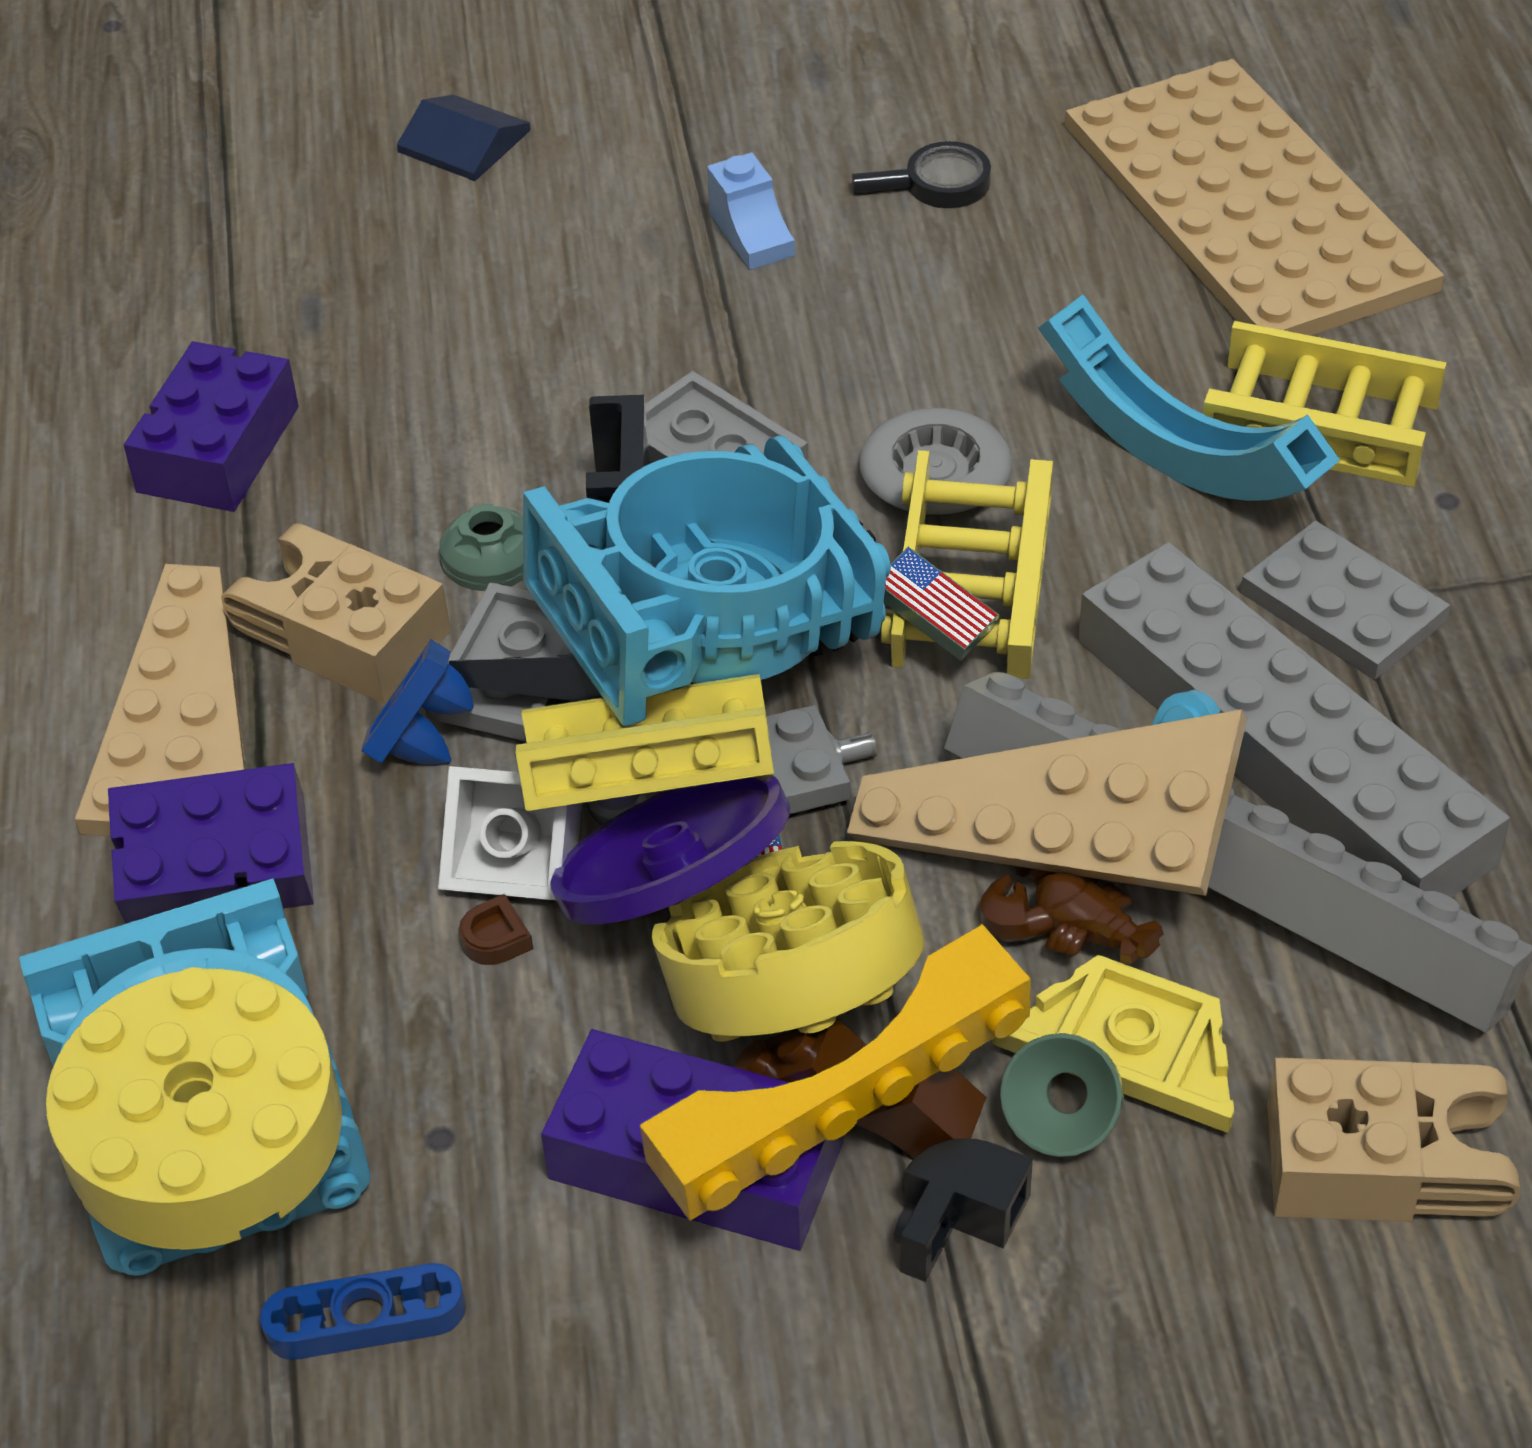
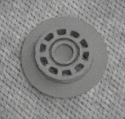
[860,408,1012,515]

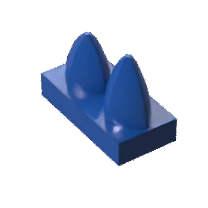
[361,639,474,765]

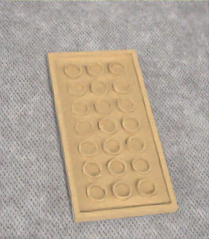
[1065,59,1444,336]

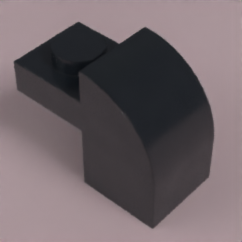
[894,1138,1033,1282]

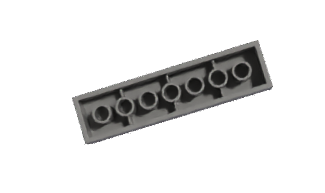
[1078,542,1511,898]

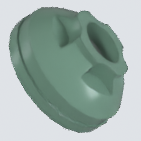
[440,504,523,591]
[1000,1033,1124,1157]

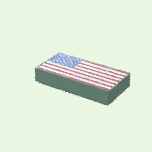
[884,546,999,661]

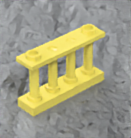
[1203,321,1447,487]
[881,450,1053,679]
[515,674,774,811]

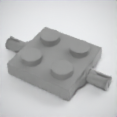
[766,705,877,814]

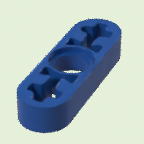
[260,1263,466,1360]

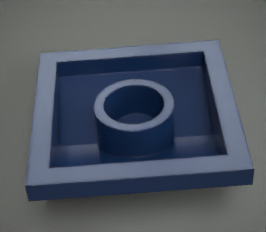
[397,95,531,181]

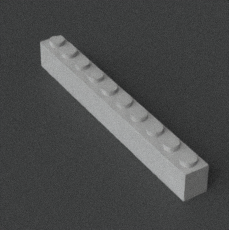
[944,672,1532,1033]

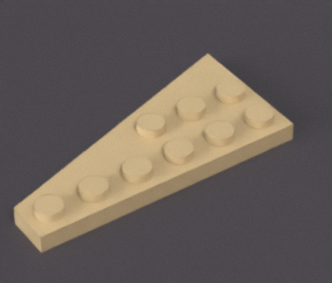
[75,564,245,837]
[847,709,1247,896]

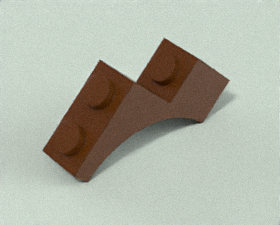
[735,1017,987,1158]

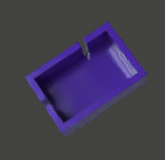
[123,341,299,512]
[108,763,314,924]

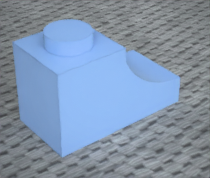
[707,153,795,270]

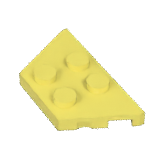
[992,955,1234,1133]

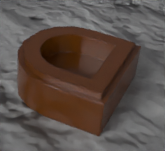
[458,894,533,965]

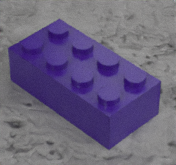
[541,1029,844,1252]

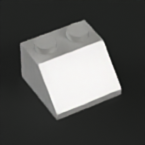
[438,766,582,900]

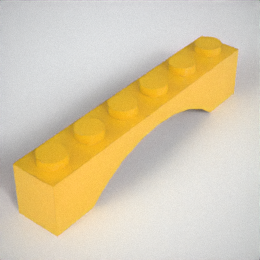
[639,924,1031,1221]

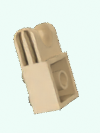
[221,524,451,704]
[1267,1058,1521,1222]

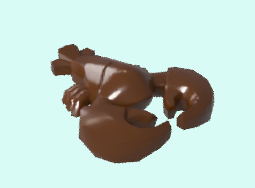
[980,866,1164,964]

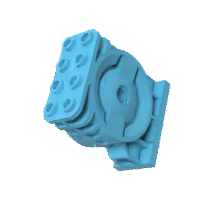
[523,435,891,727]
[19,878,371,1276]

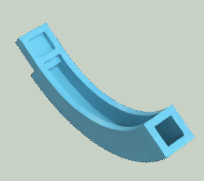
[1038,294,1340,501]

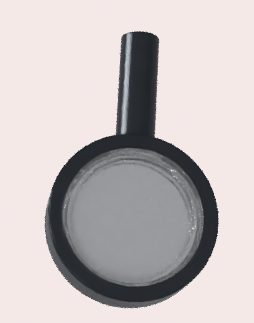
[852,141,991,209]

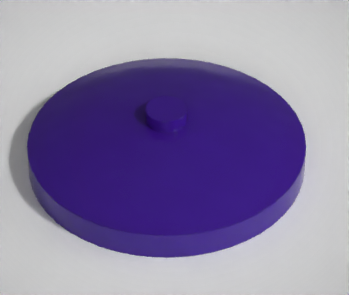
[550,774,790,924]

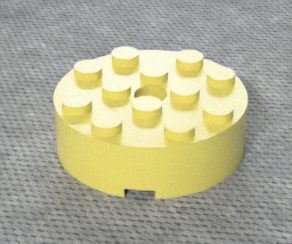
[652,841,925,1042]
[46,967,342,1250]

